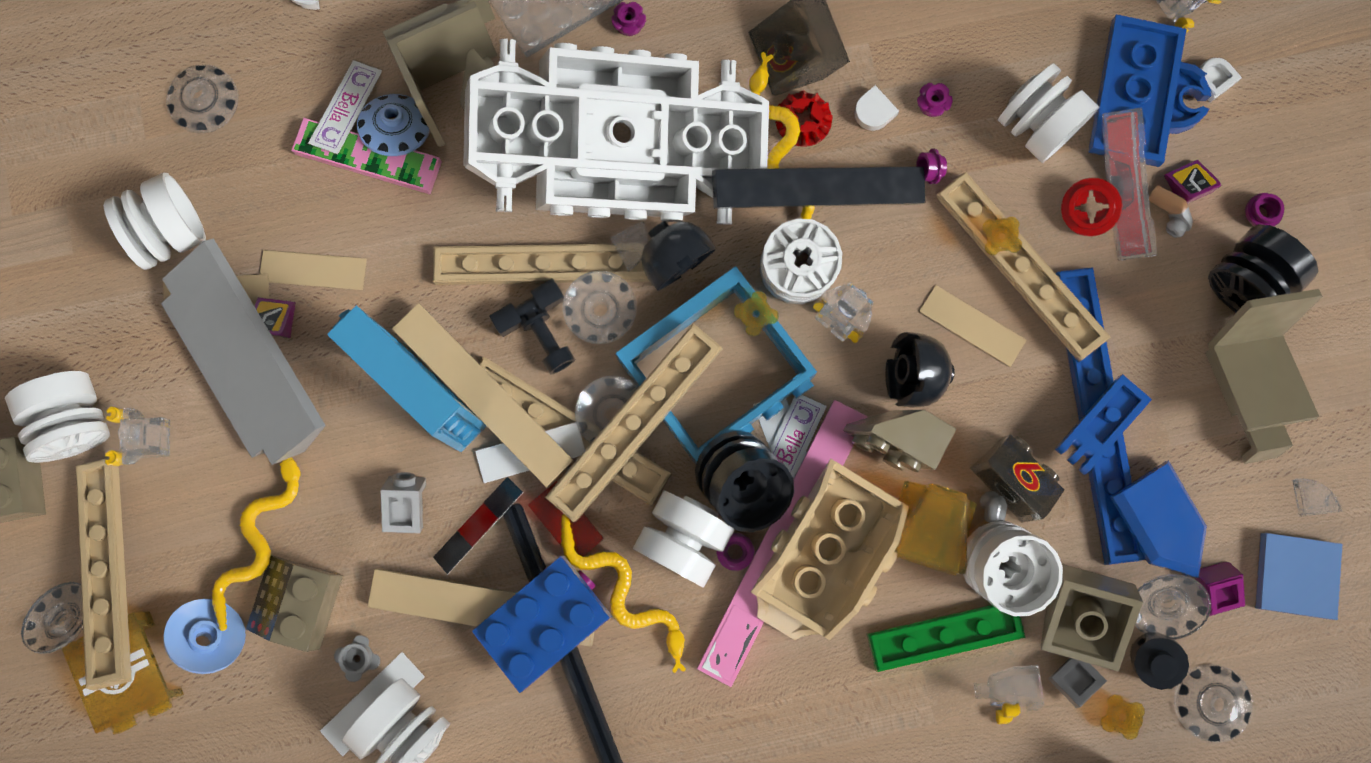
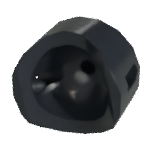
[1130,632,1189,690]

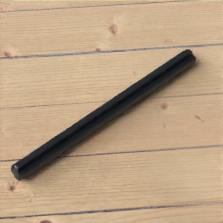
[503,503,623,763]

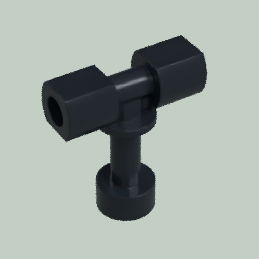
[489,278,576,375]

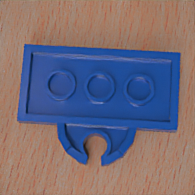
[1088,14,1212,167]

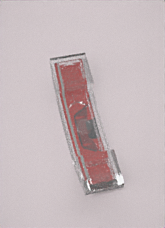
[1102,108,1157,261]

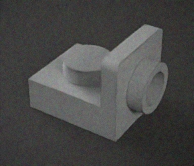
[381,472,426,533]

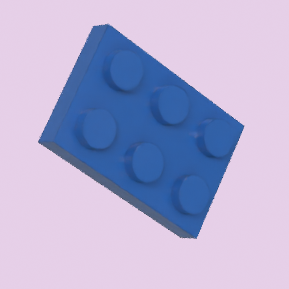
[472,556,612,693]

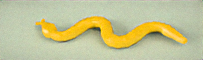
[749,52,815,219]
[212,457,301,631]
[561,514,686,673]

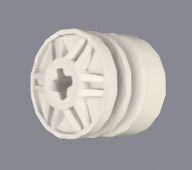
[998,63,1100,163]
[103,172,206,270]
[760,218,842,304]
[5,371,110,463]
[961,521,1063,616]
[342,678,450,763]

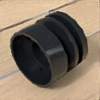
[1208,224,1318,313]
[695,431,794,532]

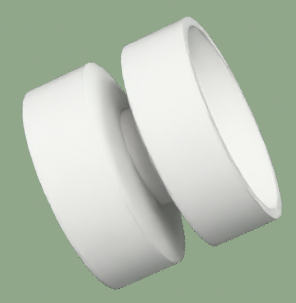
[632,491,735,588]

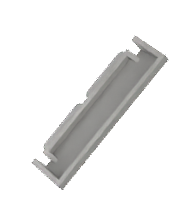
[161,239,326,465]

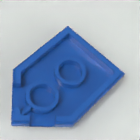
[1110,460,1207,578]

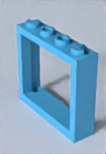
[616,266,817,465]
[327,305,487,452]

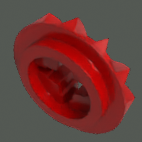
[775,89,833,147]
[1061,178,1122,237]

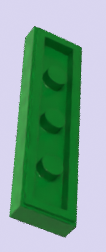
[866,605,1026,672]

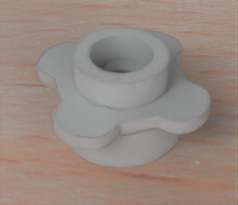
[334,635,380,682]

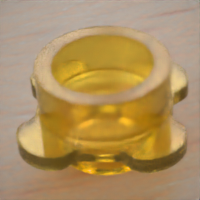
[982,217,1022,255]
[734,291,779,336]
[1100,694,1145,740]

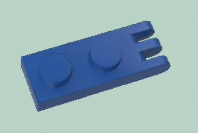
[1055,374,1152,475]

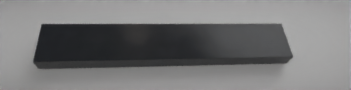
[712,167,926,209]

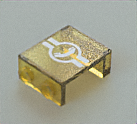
[61,611,184,735]

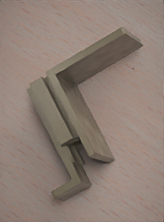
[383,0,497,147]
[1206,289,1323,464]

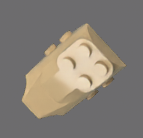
[751,458,909,640]

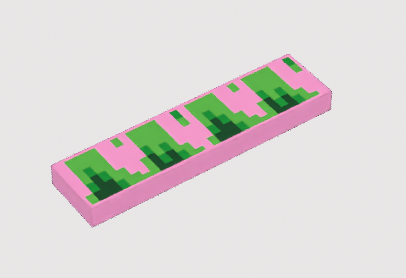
[291,118,442,194]

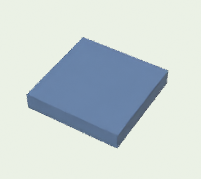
[1255,533,1342,620]

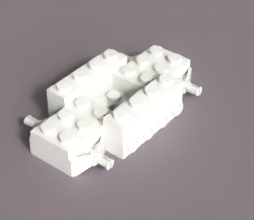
[463,39,769,225]

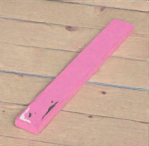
[697,400,868,687]

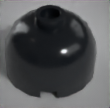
[641,221,716,291]
[885,332,955,408]

